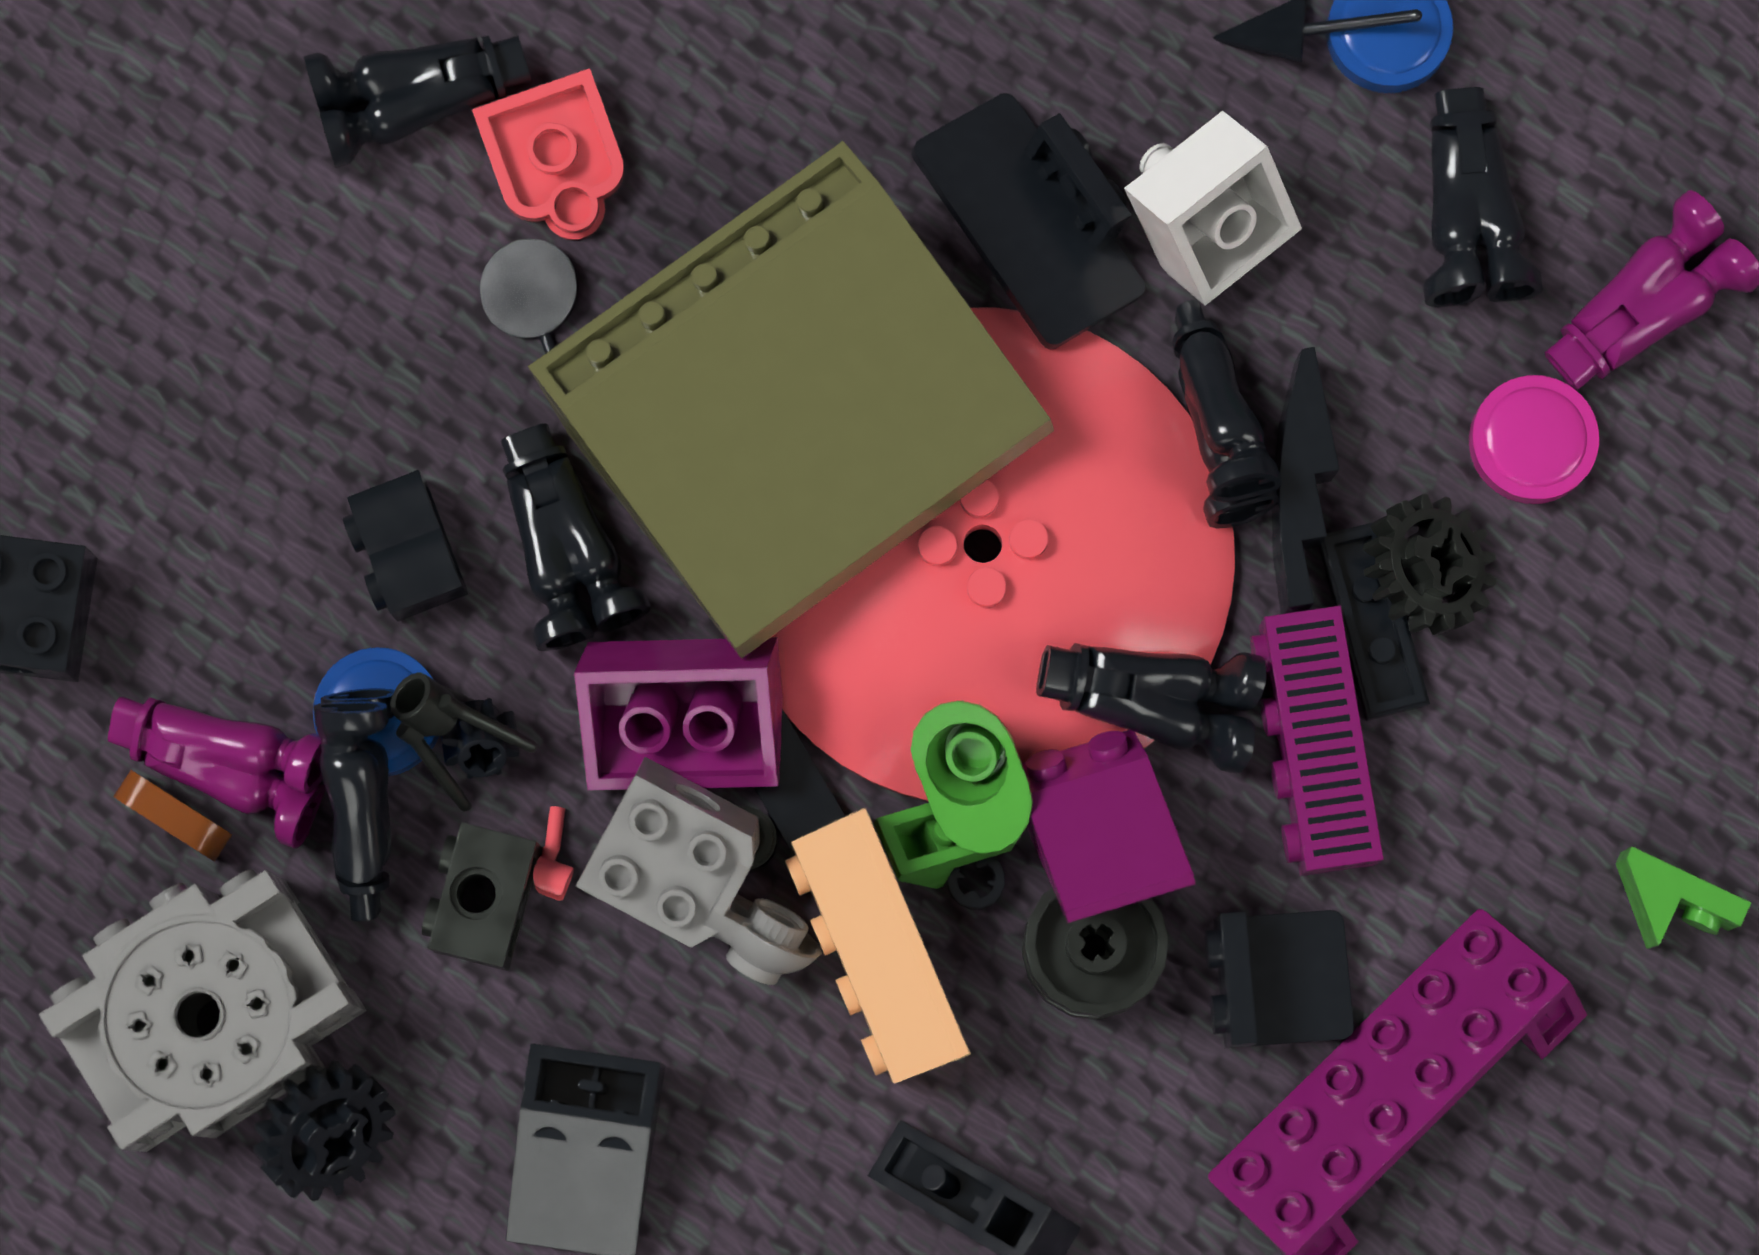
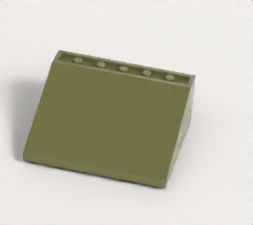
[528,141,1054,659]

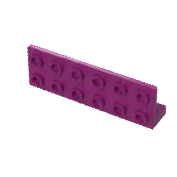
[1208,909,1587,1255]

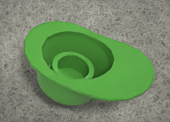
[911,700,1033,853]

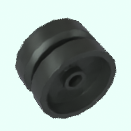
[1022,888,1169,1020]

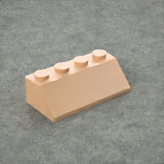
[785,808,970,1084]

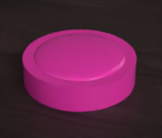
[1469,375,1599,504]

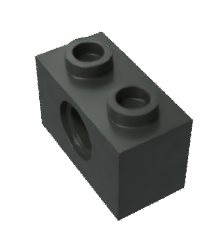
[422,822,542,971]

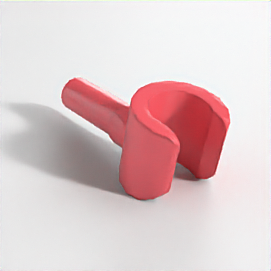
[533,806,575,901]

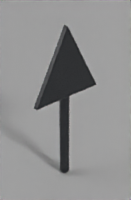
[1212,0,1422,62]

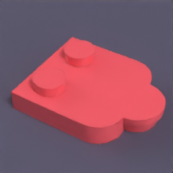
[472,68,624,240]

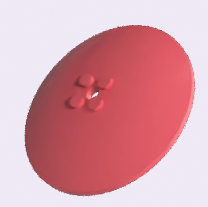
[772,308,1235,802]

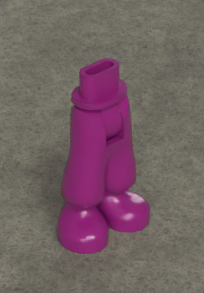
[1544,190,1759,391]
[108,696,325,849]

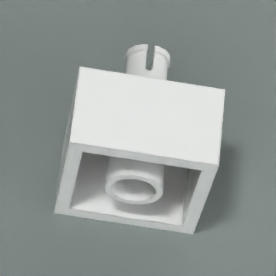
[1124,111,1302,306]

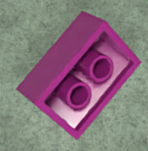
[574,637,783,790]

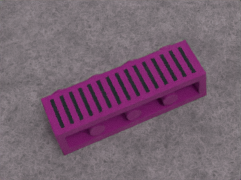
[1250,605,1384,876]

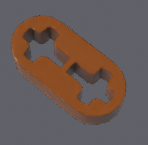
[113,770,233,862]

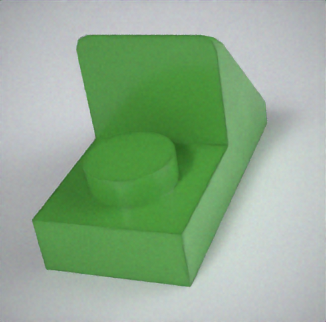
[874,803,1018,889]
[1615,846,1751,949]

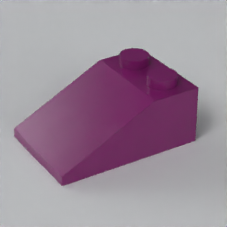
[1022,730,1196,923]

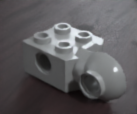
[576,757,822,985]

